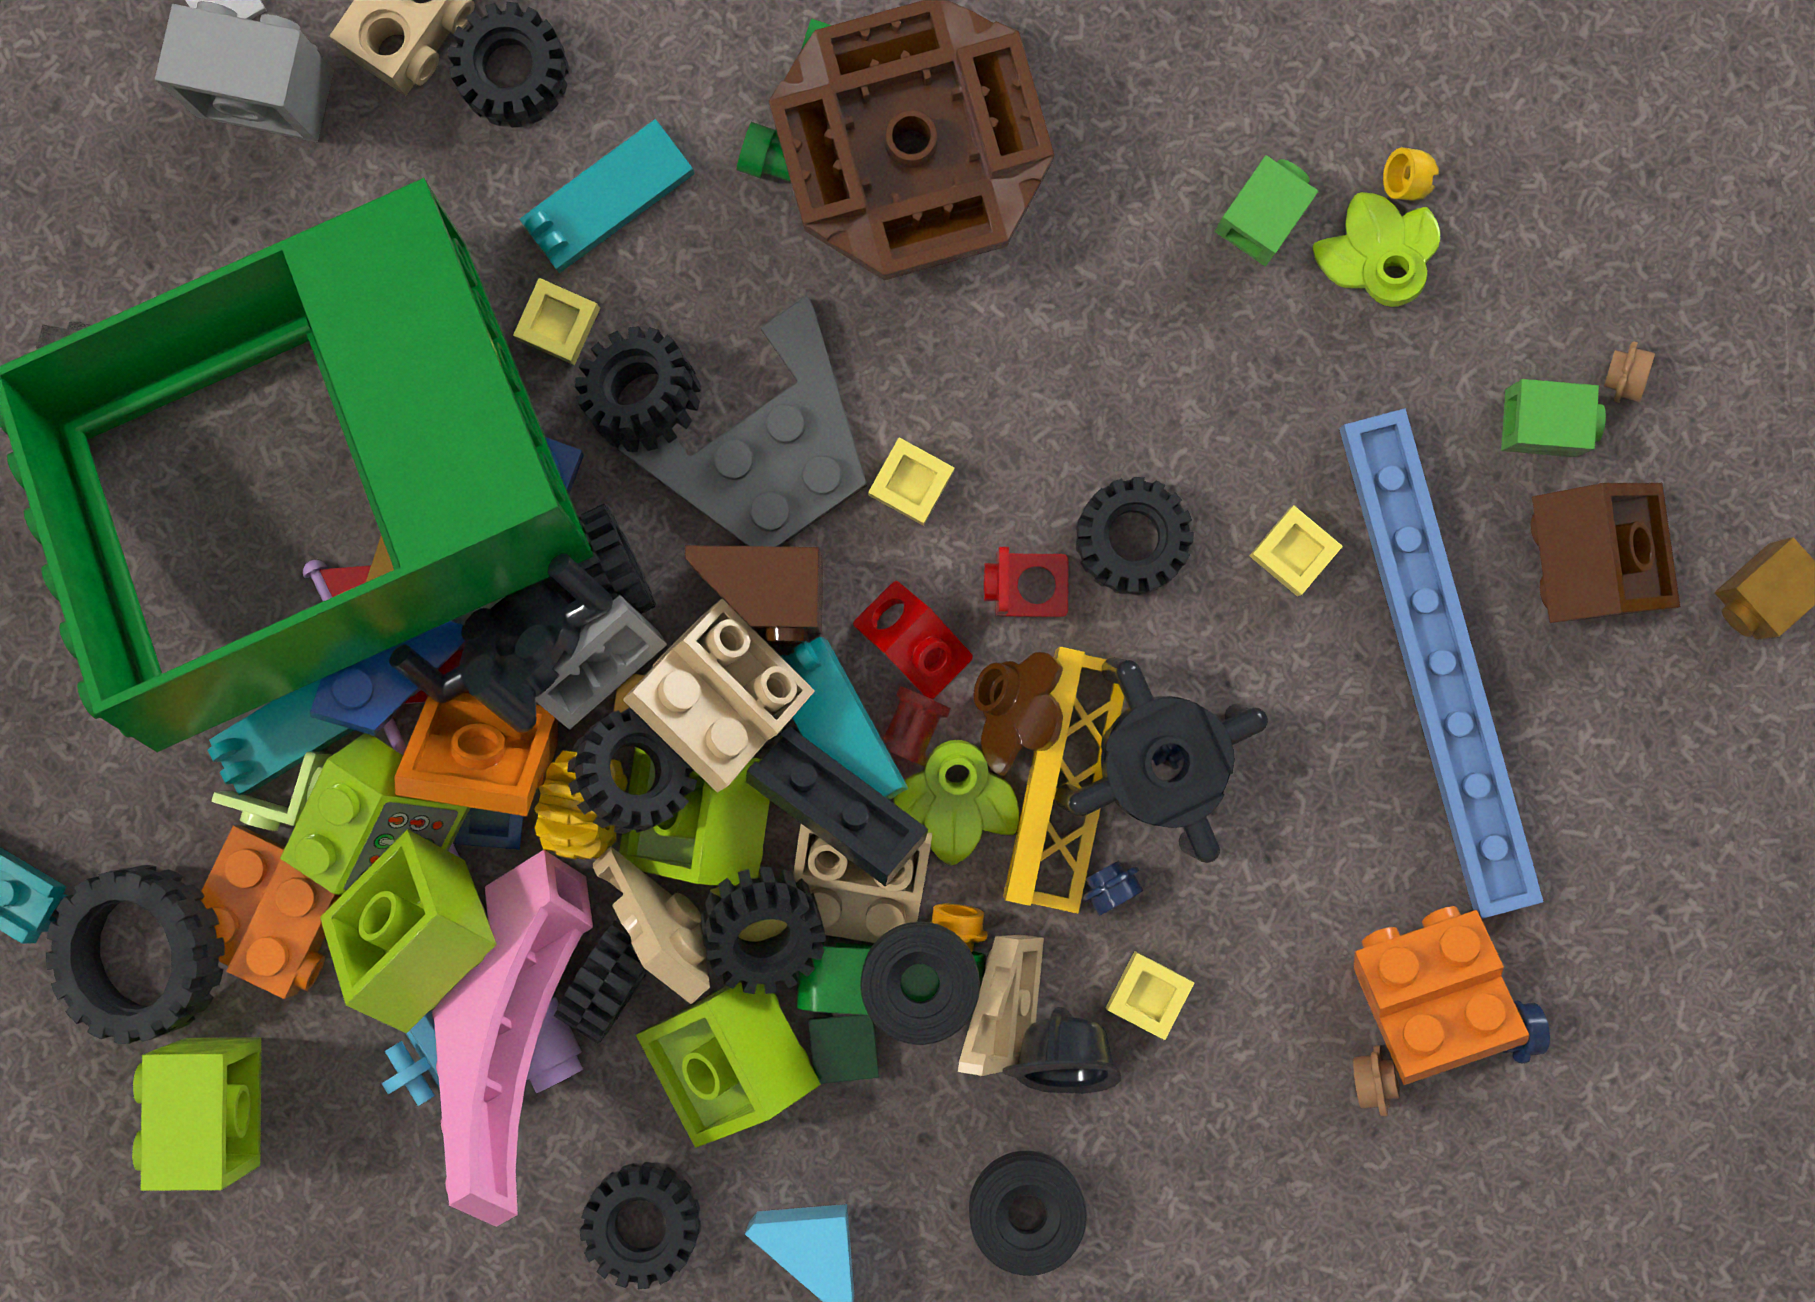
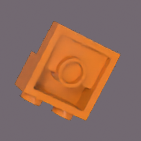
[394,693,558,816]
[201,825,341,999]
[1354,906,1529,1085]

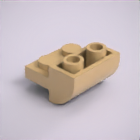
[623,599,815,793]
[793,824,932,943]

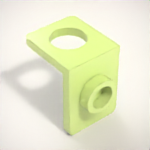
[211,752,331,831]

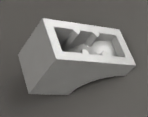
[536,595,667,730]

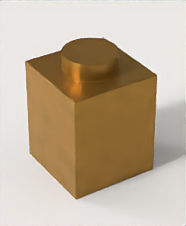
[1714,537,1815,640]

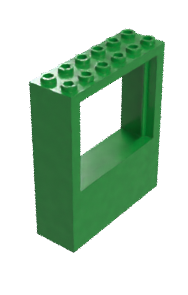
[0,178,594,752]

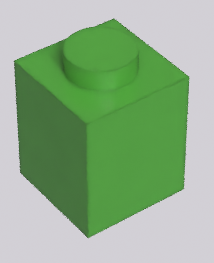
[1214,155,1318,267]
[1501,379,1606,457]

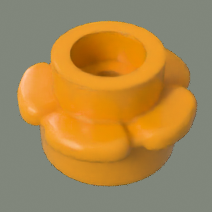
[930,903,988,952]

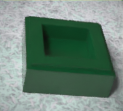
[808,1014,879,1084]

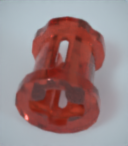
[880,686,951,767]

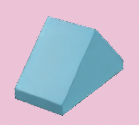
[745,1204,854,1302]

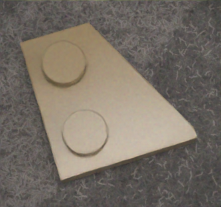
[593,847,710,1004]
[958,935,1044,1076]

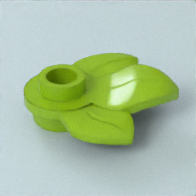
[1313,192,1440,307]
[893,740,1019,865]

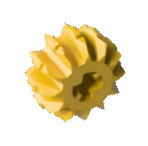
[534,751,628,860]

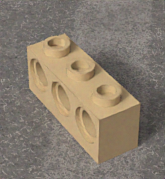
[329,0,475,96]

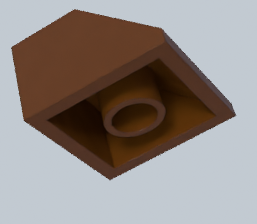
[1531,483,1680,623]
[685,545,823,646]

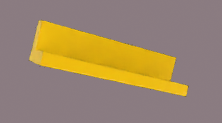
[1003,647,1124,914]

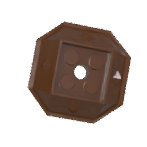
[768,0,1054,281]

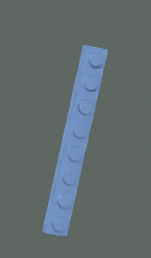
[1339,409,1543,919]

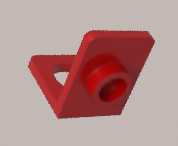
[984,547,1068,617]
[853,581,973,700]

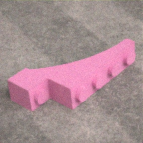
[432,850,593,1227]

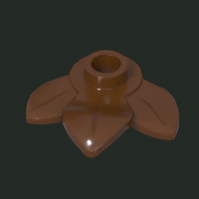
[973,652,1063,776]

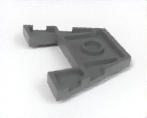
[613,295,867,547]

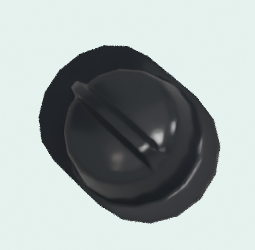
[1003,1007,1121,1094]

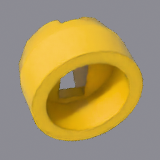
[1383,147,1439,201]

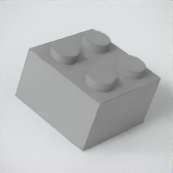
[155,1,334,142]

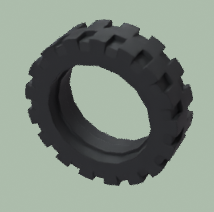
[46,865,225,1044]

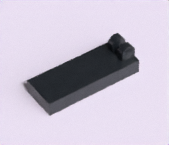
[746,726,928,887]

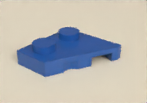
[310,621,466,736]

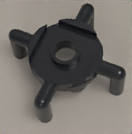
[389,554,613,733]
[1055,657,1268,863]

